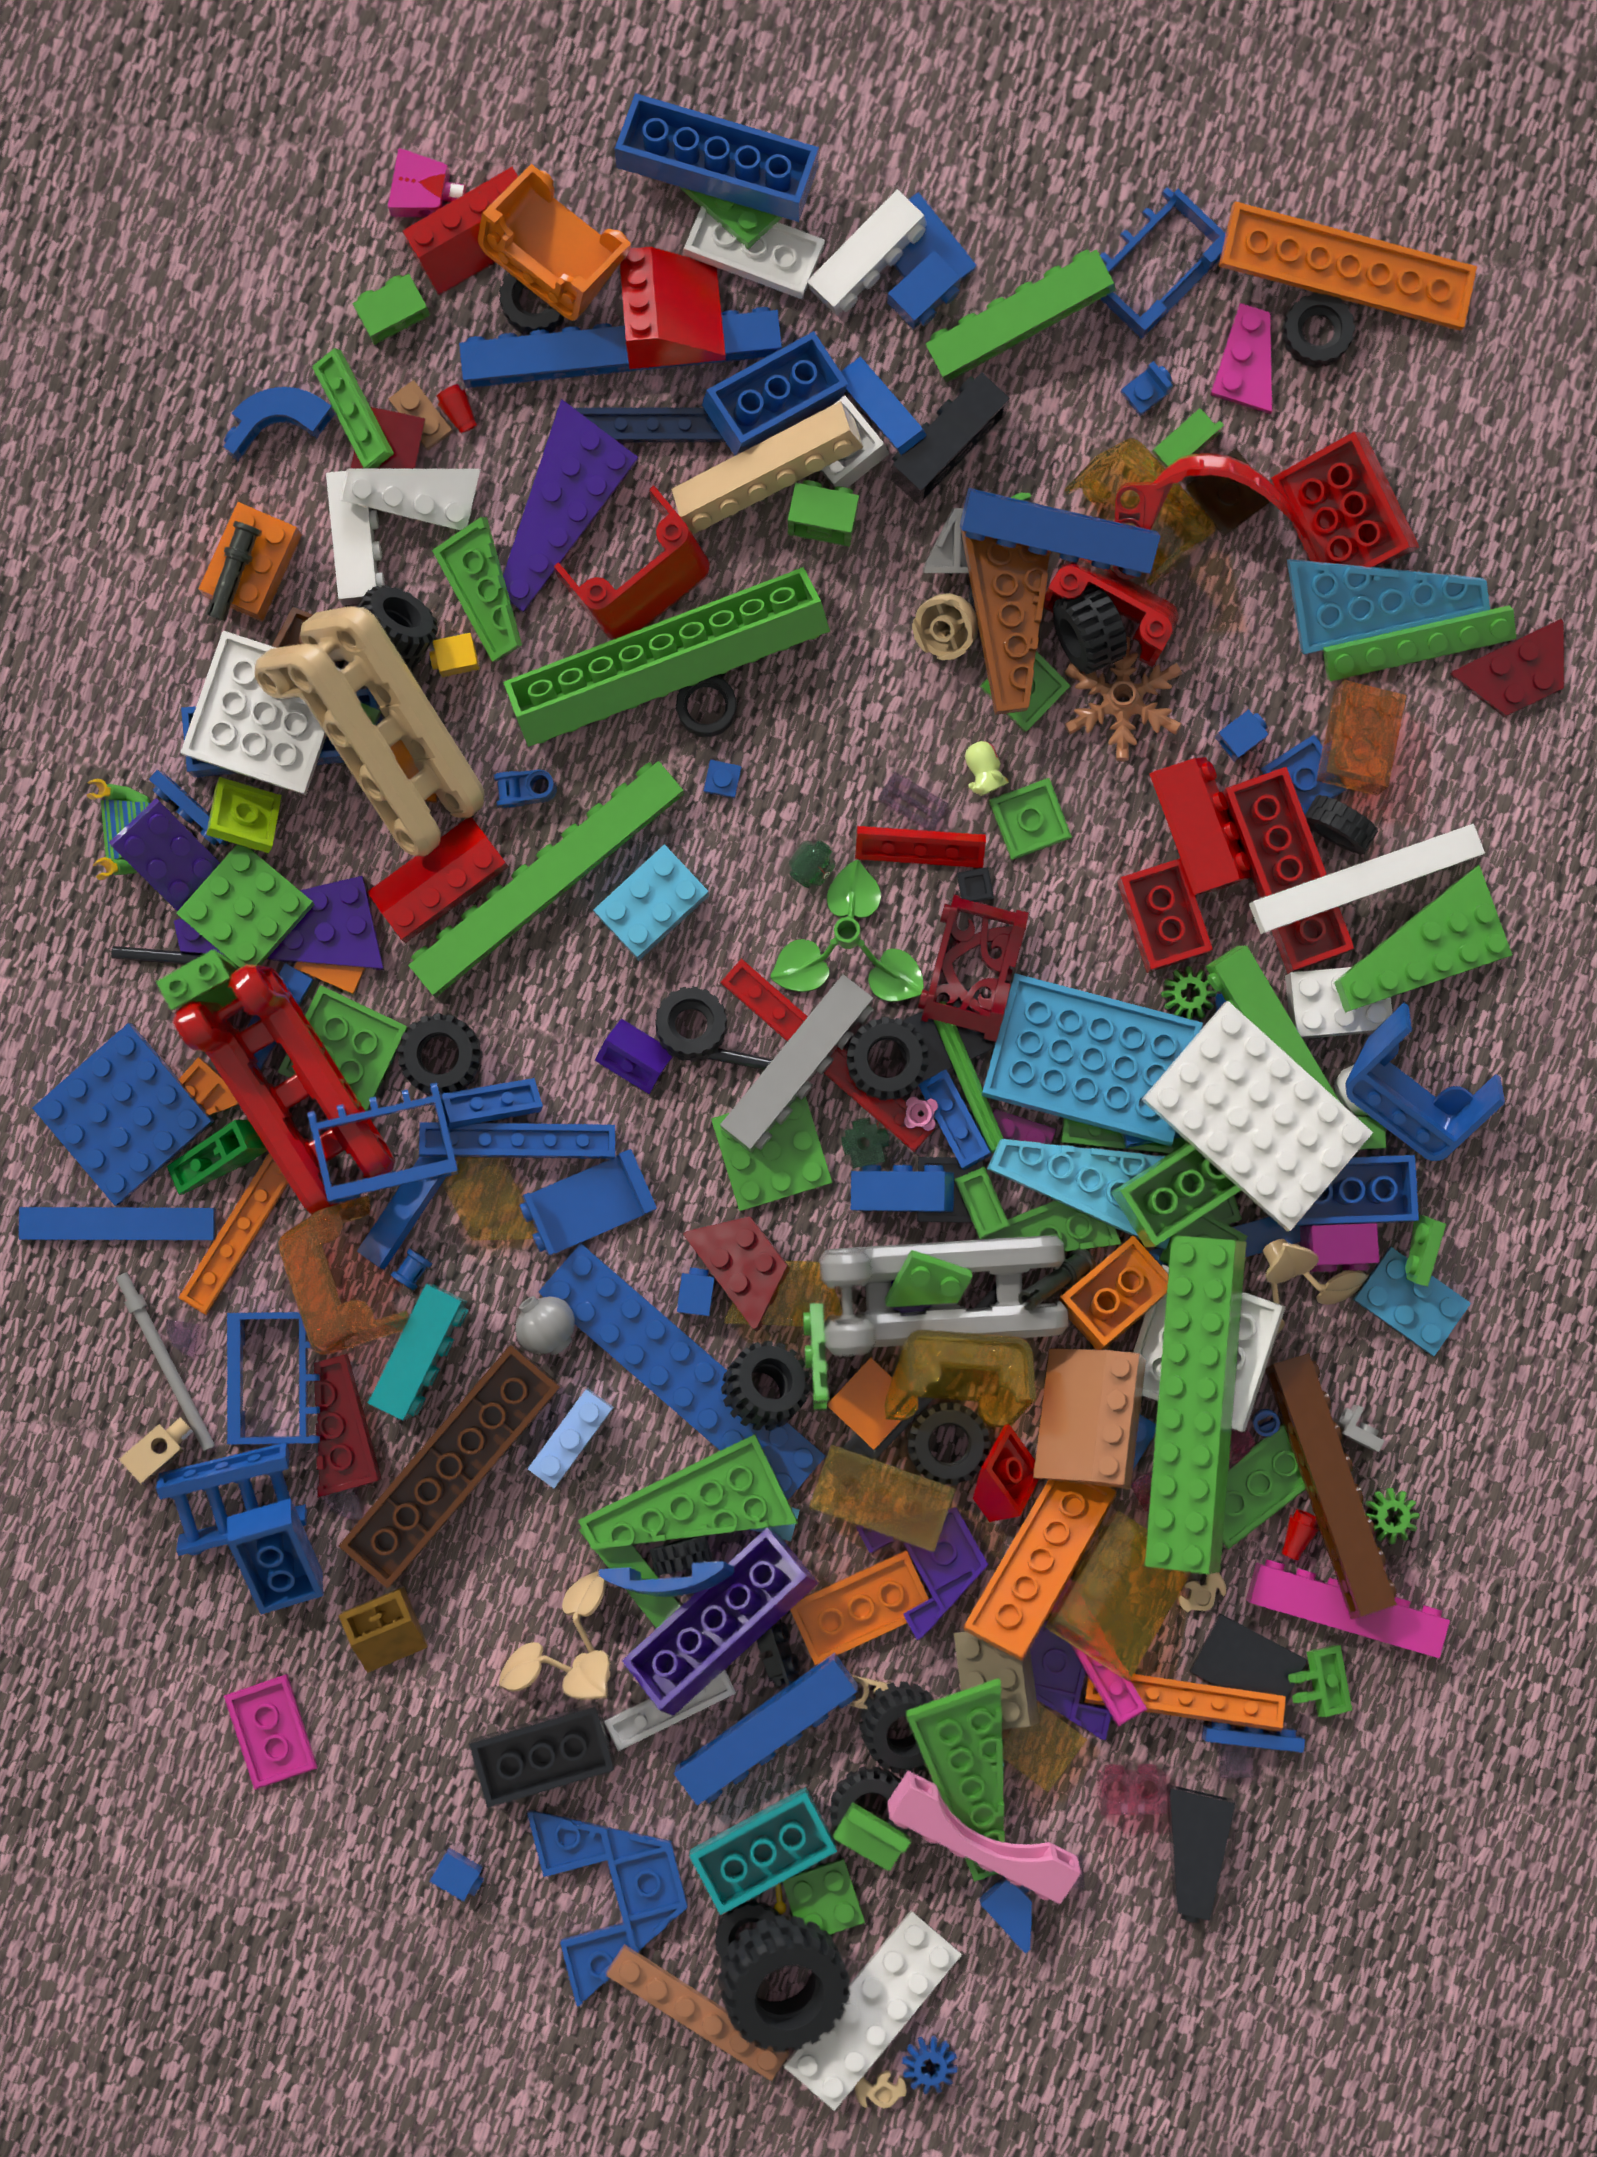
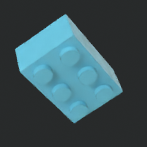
[593,844,709,961]

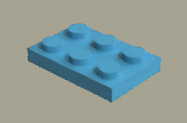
[1353,1247,1471,1356]

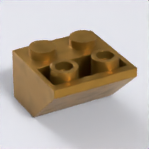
[338,1586,429,1673]

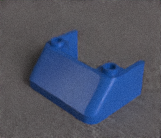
[1345,1003,1505,1161]

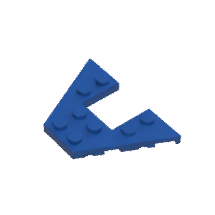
[527,1810,688,2006]

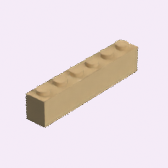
[672,401,863,534]

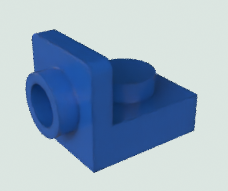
[1120,361,1173,416]

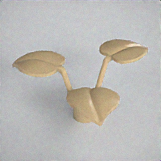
[1263,1239,1369,1334]
[499,1571,610,1700]

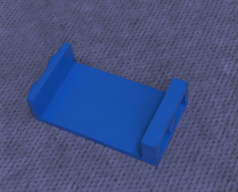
[519,1149,657,1257]

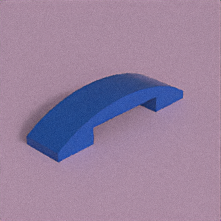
[599,1561,734,1597]

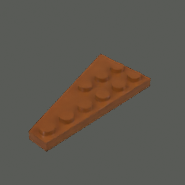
[961,530,1051,715]

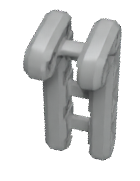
[819,1235,1069,1355]

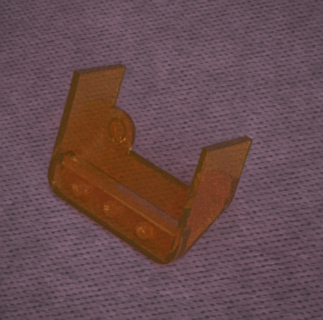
[278,1195,409,1355]

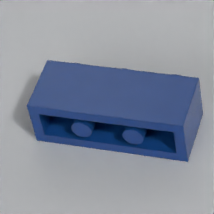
[850,1165,954,1212]

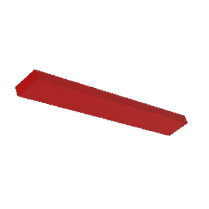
[720,958,935,1152]

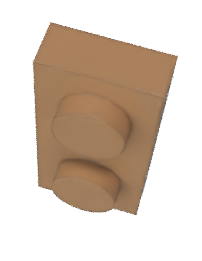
[388,380,453,451]

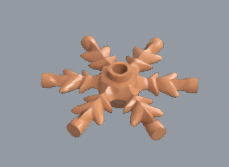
[1064,636,1182,762]

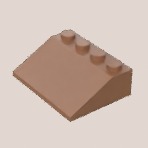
[1033,1349,1146,1489]

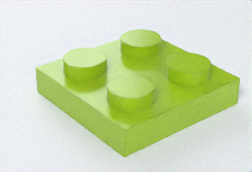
[206,777,282,853]

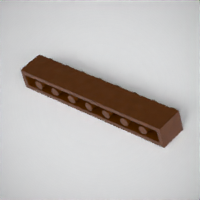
[1265,1353,1397,1619]

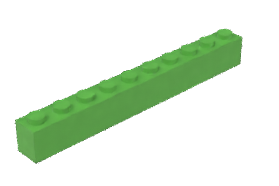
[408,761,684,998]

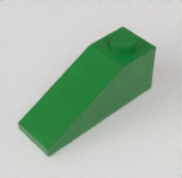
[167,1119,268,1195]

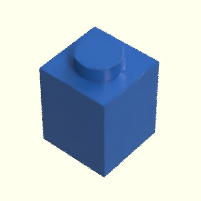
[1215,709,1269,762]
[677,1267,715,1316]
[429,1848,484,1902]

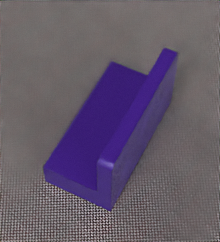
[594,1019,673,1094]

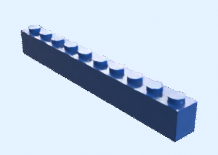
[459,307,782,388]

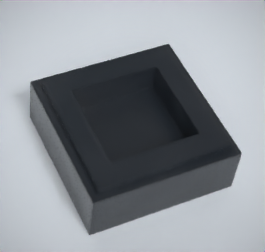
[956,867,994,902]

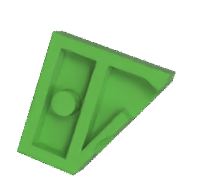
[1405,1214,1446,1287]
[885,1250,972,1307]

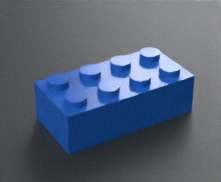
[702,331,848,456]
[1281,1155,1419,1227]

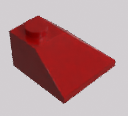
[972,1424,1039,1522]

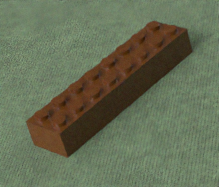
[338,1344,562,1589]

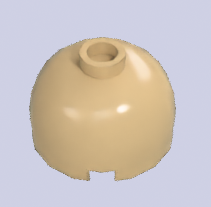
[912,593,979,660]

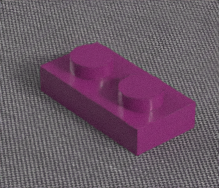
[993,1108,1056,1144]

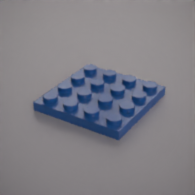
[32,1023,214,1206]

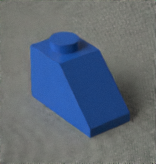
[979,1876,1032,1954]

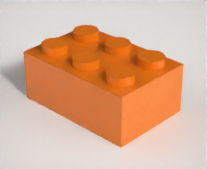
[198,502,302,622]

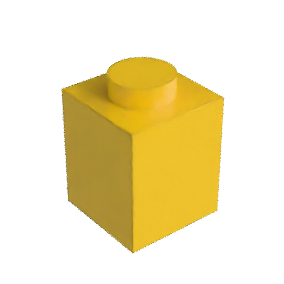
[429,633,480,677]

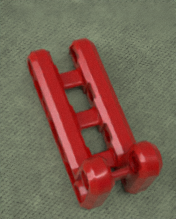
[173,964,395,1216]

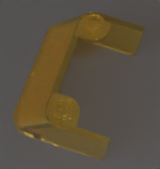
[1064,438,1216,585]

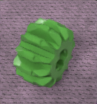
[1161,966,1217,1020]
[1365,1488,1420,1544]

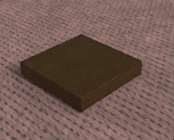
[1185,448,1271,538]

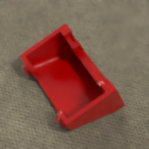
[1043,558,1179,668]

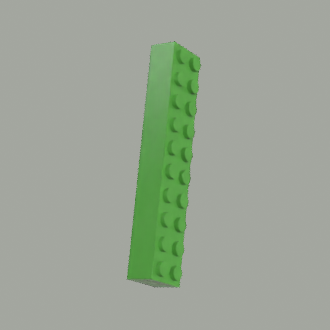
[503,567,830,747]
[1145,1235,1246,1574]

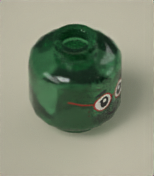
[788,839,836,889]

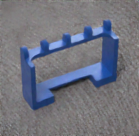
[1100,188,1226,339]
[307,1083,458,1205]
[227,1312,320,1444]

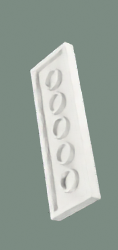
[784,1910,962,2111]

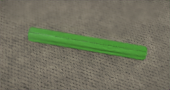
[934,1001,1004,1153]

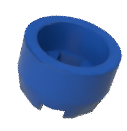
[1253,1409,1280,1436]

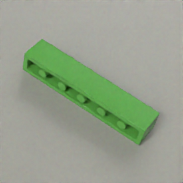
[925,249,1116,383]
[1205,946,1340,1102]

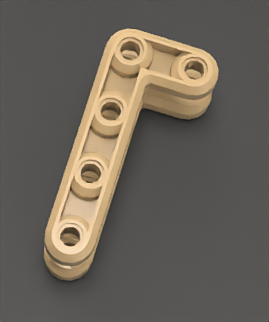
[254,607,485,856]

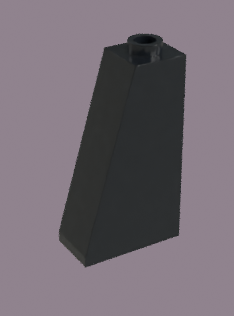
[1166,1784,1236,1923]

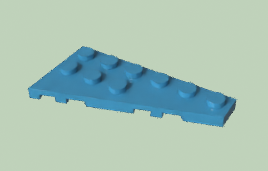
[1287,559,1490,654]

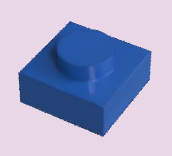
[704,760,742,799]

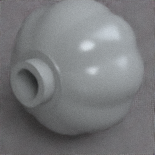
[515,1296,575,1355]

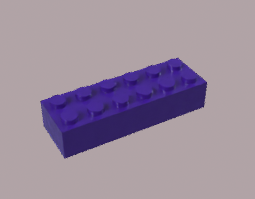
[622,1528,819,1716]

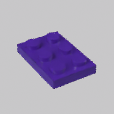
[109,798,220,911]

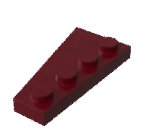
[314,1354,382,1497]

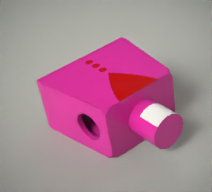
[388,148,466,217]

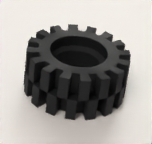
[650,1535,713,1576]

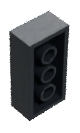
[891,372,1010,506]
[469,1701,616,1808]

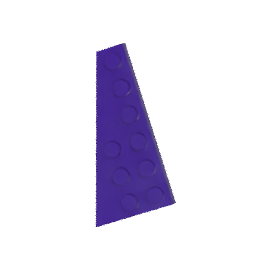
[174,876,385,970]

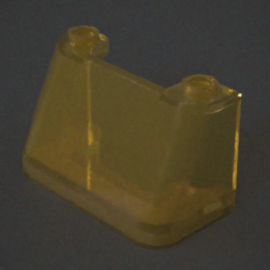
[885,1330,1036,1428]

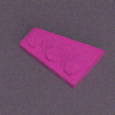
[1210,303,1272,414]

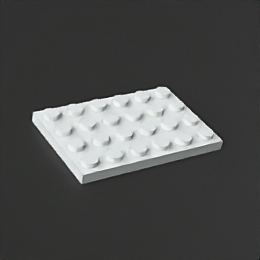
[1141,1001,1373,1231]

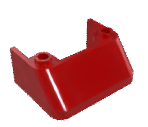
[554,486,710,641]

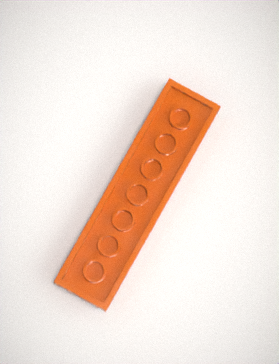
[1219,201,1477,331]

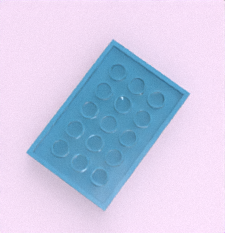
[982,973,1203,1146]

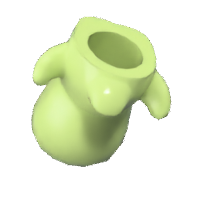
[965,741,1009,796]

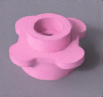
[904,1096,938,1131]

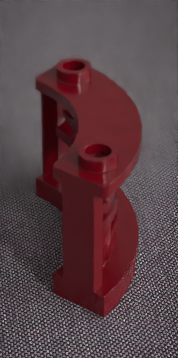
[918,894,1029,1042]

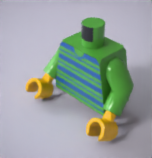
[86,779,178,880]

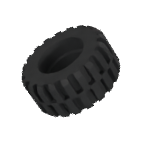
[718,1916,850,2052]

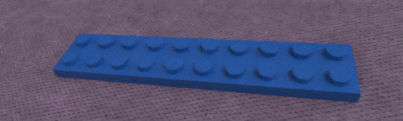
[538,1243,826,1500]

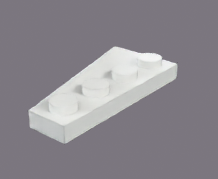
[340,469,480,531]

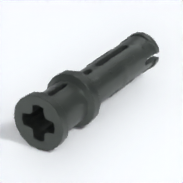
[206,521,262,622]
[1018,1248,1096,1311]

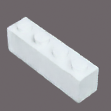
[807,189,927,316]
[326,471,385,605]

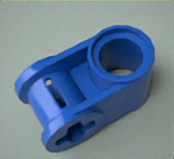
[493,770,557,808]

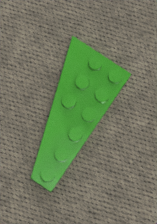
[1334,865,1512,1013]
[578,1434,798,1550]
[906,1678,1005,1882]

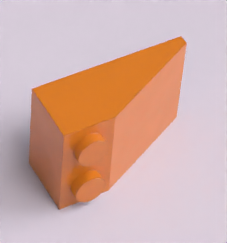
[1059,1235,1169,1350]

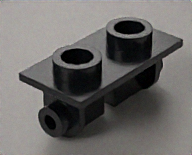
[756,1618,800,1687]

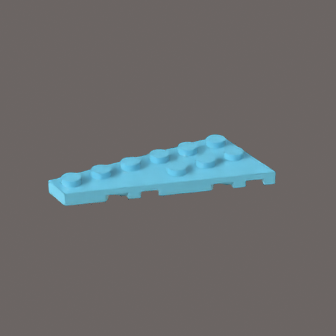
[987,1139,1171,1249]

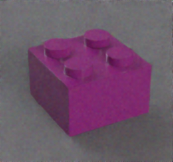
[1299,1223,1379,1272]

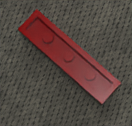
[855,826,986,868]

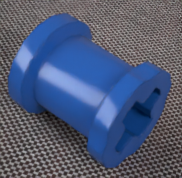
[391,1248,433,1291]

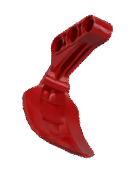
[1113,453,1306,580]

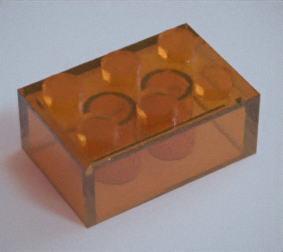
[1316,680,1407,796]

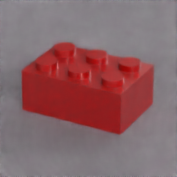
[1117,858,1213,973]

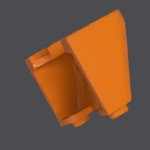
[478,164,631,321]

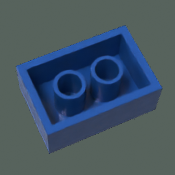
[227,1498,323,1615]

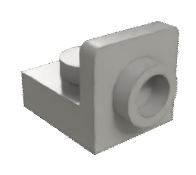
[1338,1405,1385,1452]

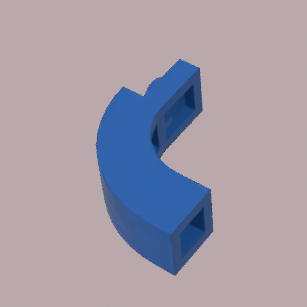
[223,387,335,461]

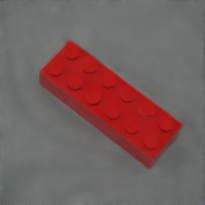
[1222,767,1354,974]

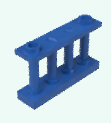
[156,1442,307,1556]

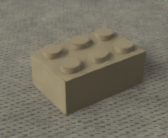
[954,1631,1040,1729]

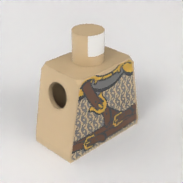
[119,1417,193,1487]

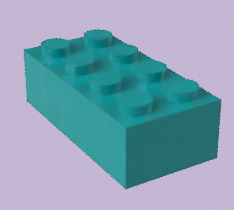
[368,1284,469,1420]
[689,1787,837,1915]

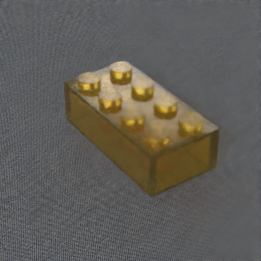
[809,1444,955,1553]

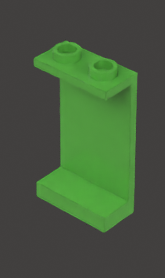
[156,949,240,1011]

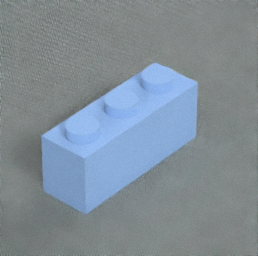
[528,1388,614,1488]

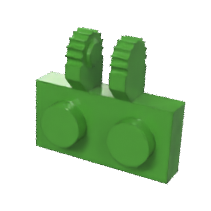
[1288,1645,1352,1717]

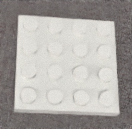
[180,631,342,795]
[1133,1264,1286,1432]

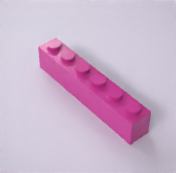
[1246,1559,1450,1659]

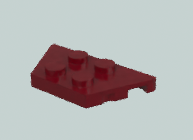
[1450,618,1564,717]
[683,1216,790,1332]

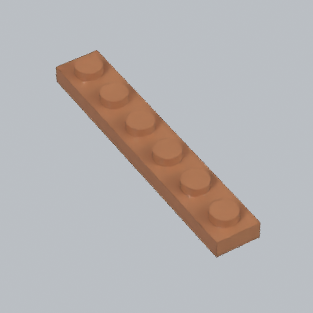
[606,1944,790,2081]

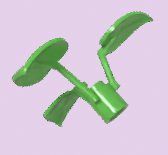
[770,860,924,1002]

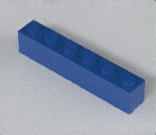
[959,488,1160,577]
[674,1652,858,1806]

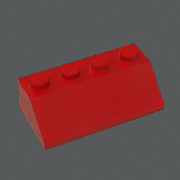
[402,167,518,296]
[1149,757,1251,895]
[367,817,508,943]

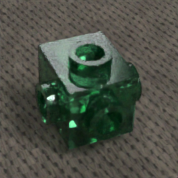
[841,1117,890,1169]

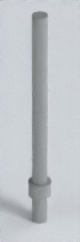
[116,1272,215,1451]

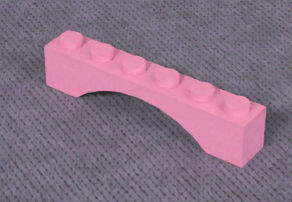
[888,1771,1081,1904]

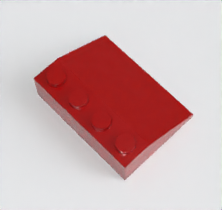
[620,247,726,369]
[1271,431,1420,568]

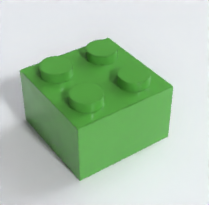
[788,480,859,547]

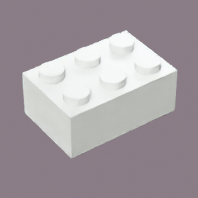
[1285,967,1392,1039]

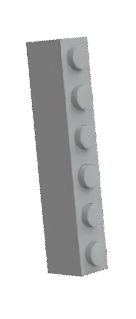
[720,974,874,1153]

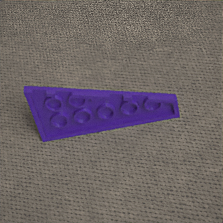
[503,399,639,612]

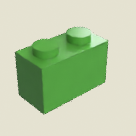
[352,274,430,345]

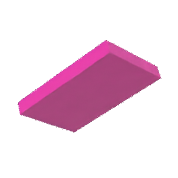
[224,1674,318,1790]

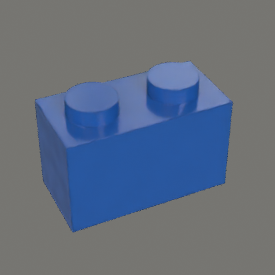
[887,250,961,330]

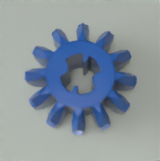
[902,2035,958,2094]

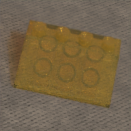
[1045,1511,1191,1681]

